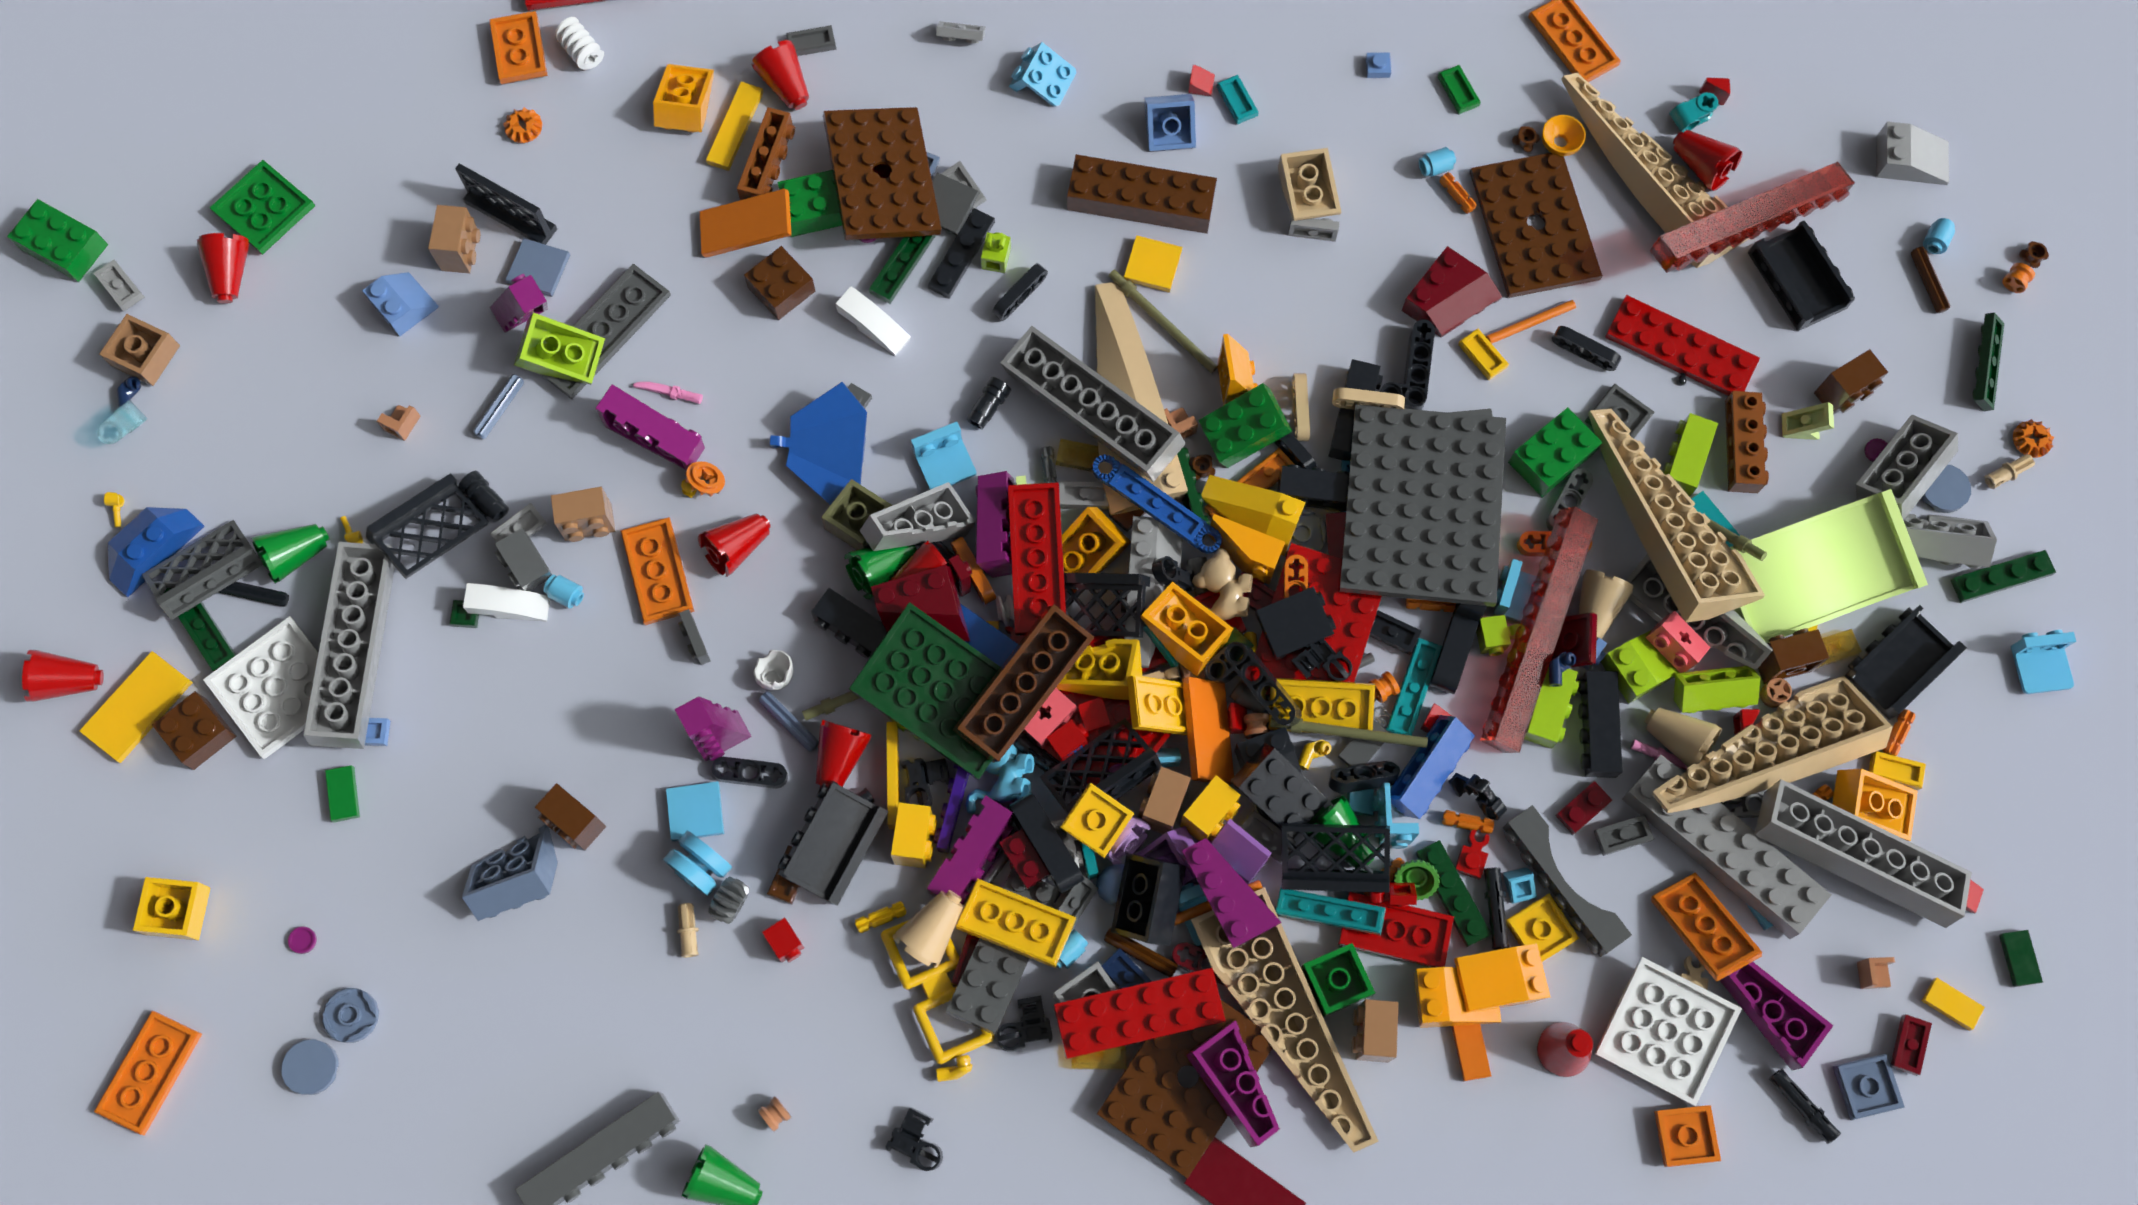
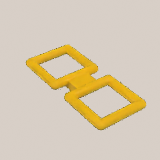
[881,919,995,1064]

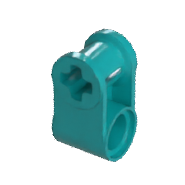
[1669,92,1718,132]

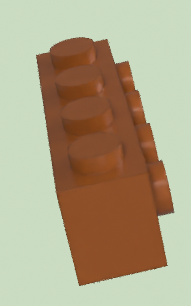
[737,107,795,200]
[1725,391,1769,494]

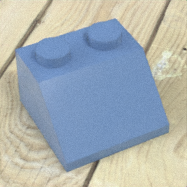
[1144,94,1196,151]
[362,272,439,336]

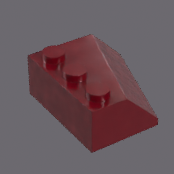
[1401,246,1502,337]
[871,565,971,642]

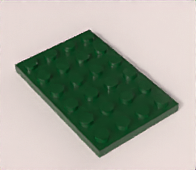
[849,602,1000,780]

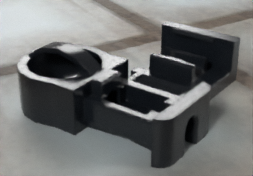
[1152,556,1195,593]
[1291,639,1352,682]
[901,758,950,806]
[1448,773,1507,820]
[997,995,1053,1051]
[886,1108,943,1171]

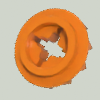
[503,107,542,143]
[2013,419,2054,458]
[685,461,725,497]

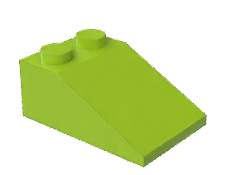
[514,312,605,385]
[1600,630,1679,704]

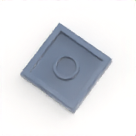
[505,238,570,297]
[1832,1053,1905,1120]

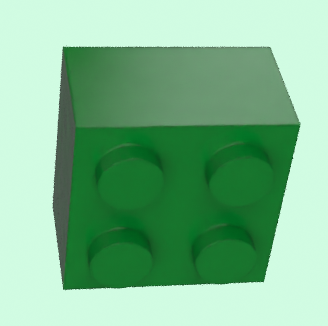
[1301,943,1375,1018]

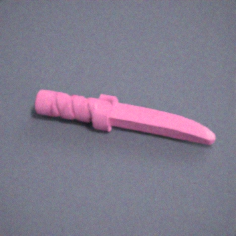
[633,382,703,404]
[1630,739,1688,770]

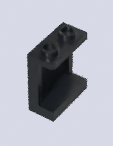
[1255,586,1336,661]

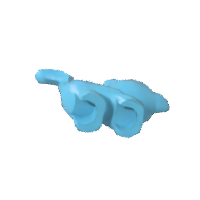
[966,744,1034,814]

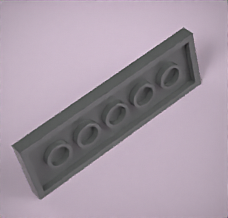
[540,263,671,399]
[946,868,1060,1035]

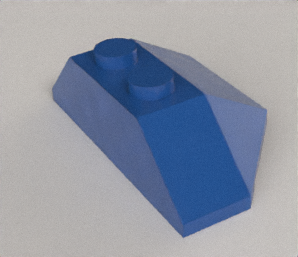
[108,507,205,597]

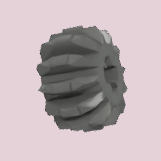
[708,877,749,924]

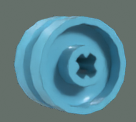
[662,831,732,896]

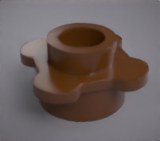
[1512,126,1540,152]
[2019,241,2049,268]
[1188,454,1216,480]

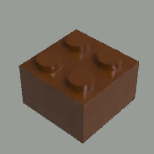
[744,246,816,321]
[1814,349,1888,415]
[1758,628,1830,684]
[152,691,237,770]
[535,783,606,850]

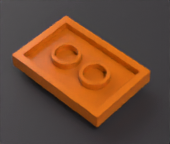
[489,11,548,84]

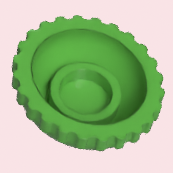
[1394,860,1440,900]

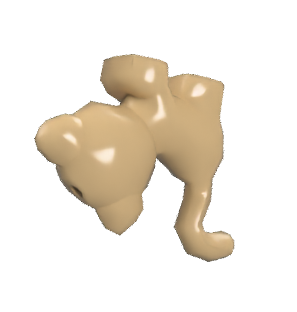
[1192,548,1253,620]

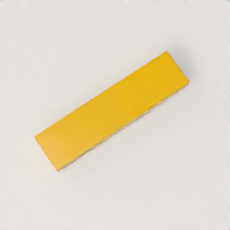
[706,81,764,171]
[886,722,900,830]

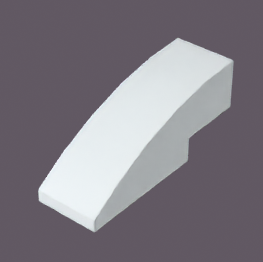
[836,286,910,356]
[463,583,550,622]

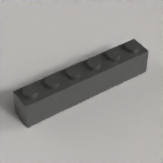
[515,1092,680,1205]

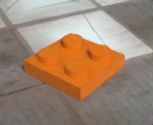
[1654,1105,1721,1167]

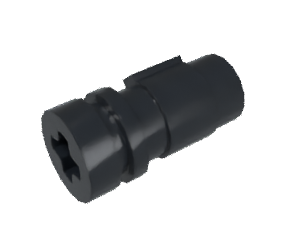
[967,377,1012,430]
[458,470,509,522]

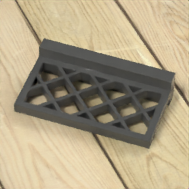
[142,520,264,620]

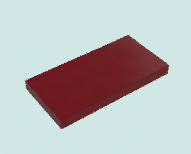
[1184,1137,1306,1205]

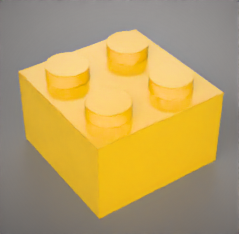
[1180,775,1241,842]
[891,803,937,869]
[133,877,210,941]

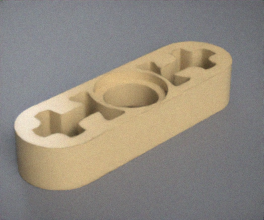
[1292,373,1310,441]
[1332,388,1405,410]

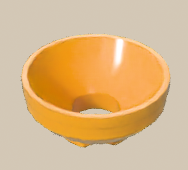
[1542,115,1586,156]

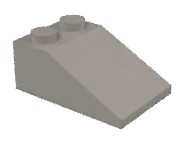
[1876,122,1949,185]

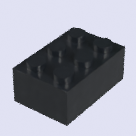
[1230,743,1328,839]
[1111,853,1186,946]

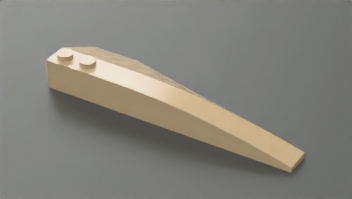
[1561,73,1753,268]
[1095,282,1188,515]
[1588,409,1765,622]
[1652,676,1893,813]
[1191,887,1379,1153]

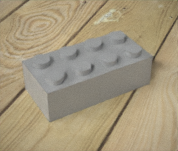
[1856,415,1958,520]

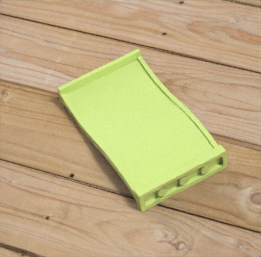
[1729,489,1928,643]

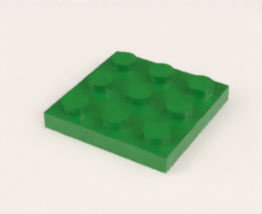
[210,160,315,255]

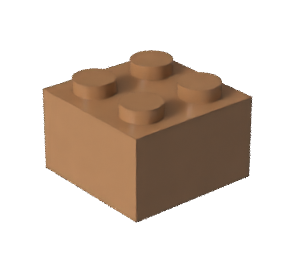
[428,205,481,273]
[99,314,180,386]
[551,486,616,542]
[1138,767,1191,834]
[1351,999,1398,1063]

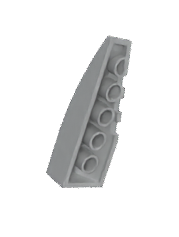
[1903,514,1997,569]
[1124,516,1183,668]
[1626,553,1773,670]

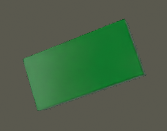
[1437,65,1481,114]
[325,765,360,822]

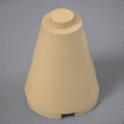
[1579,569,1634,639]
[1644,707,1722,767]
[893,890,963,968]

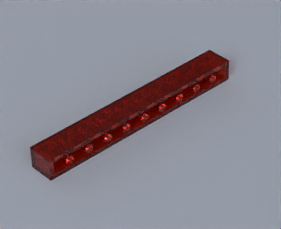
[1650,162,1855,273]
[1480,506,1598,753]

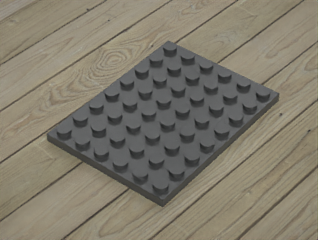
[1339,404,1506,607]

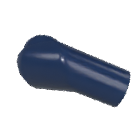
[117,376,141,413]
[1549,652,1576,687]

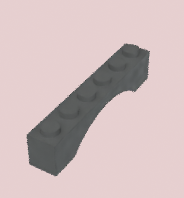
[1502,805,1632,957]

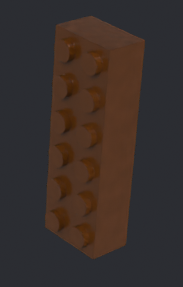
[1067,154,1217,234]
[952,604,1094,763]

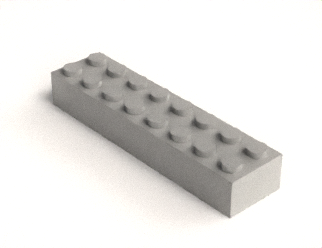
[1000,326,1186,482]
[304,542,395,749]
[1622,755,1832,939]
[1754,779,1972,928]

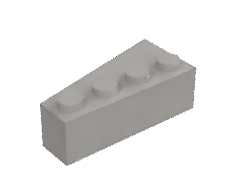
[860,482,976,551]

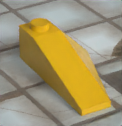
[1201,475,1305,556]
[1056,639,1142,700]

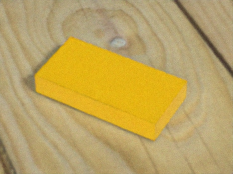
[1458,328,1509,381]
[1868,751,1926,790]
[1921,977,1985,1031]

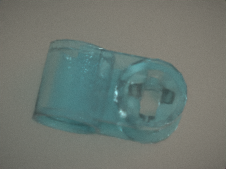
[97,400,148,444]

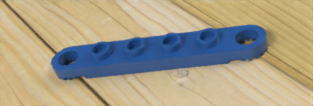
[1092,454,1222,554]

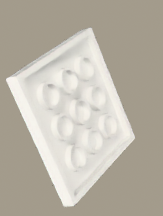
[203,616,318,759]
[1594,957,1742,1106]

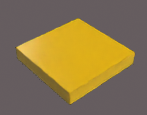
[1124,235,1183,293]
[1060,783,1134,858]
[1506,893,1580,962]

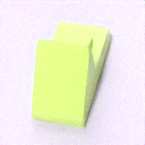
[1782,402,1834,440]

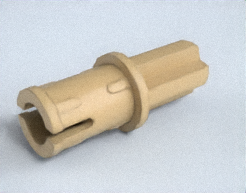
[1984,454,2035,489]
[677,903,699,958]

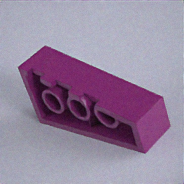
[489,274,548,333]
[596,384,705,470]
[975,471,1014,578]
[674,696,752,761]
[927,795,1014,905]
[1182,838,1282,949]
[1719,962,1834,1071]
[1186,1020,1280,1147]

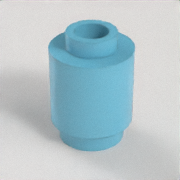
[1418,147,1456,177]
[1923,218,1955,254]
[543,574,584,608]
[1056,929,1088,969]

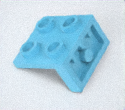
[911,422,977,490]

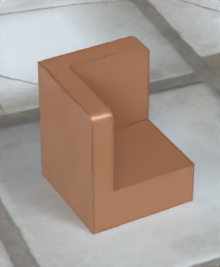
[377,405,421,441]
[1164,408,1198,439]
[1857,957,1895,989]

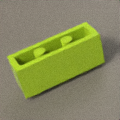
[1662,413,1718,496]
[1522,662,1579,749]
[1673,666,1760,713]

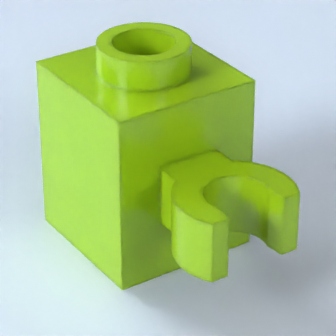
[981,232,1011,273]
[1476,615,1525,656]

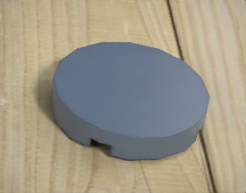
[1922,465,1971,513]
[1287,509,1327,552]
[322,988,379,1043]
[281,1039,339,1095]

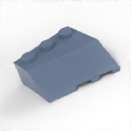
[462,824,558,921]

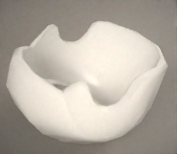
[753,649,793,690]

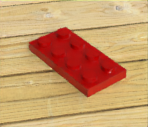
[1338,892,1454,968]

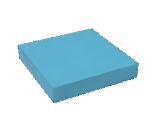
[666,781,725,842]

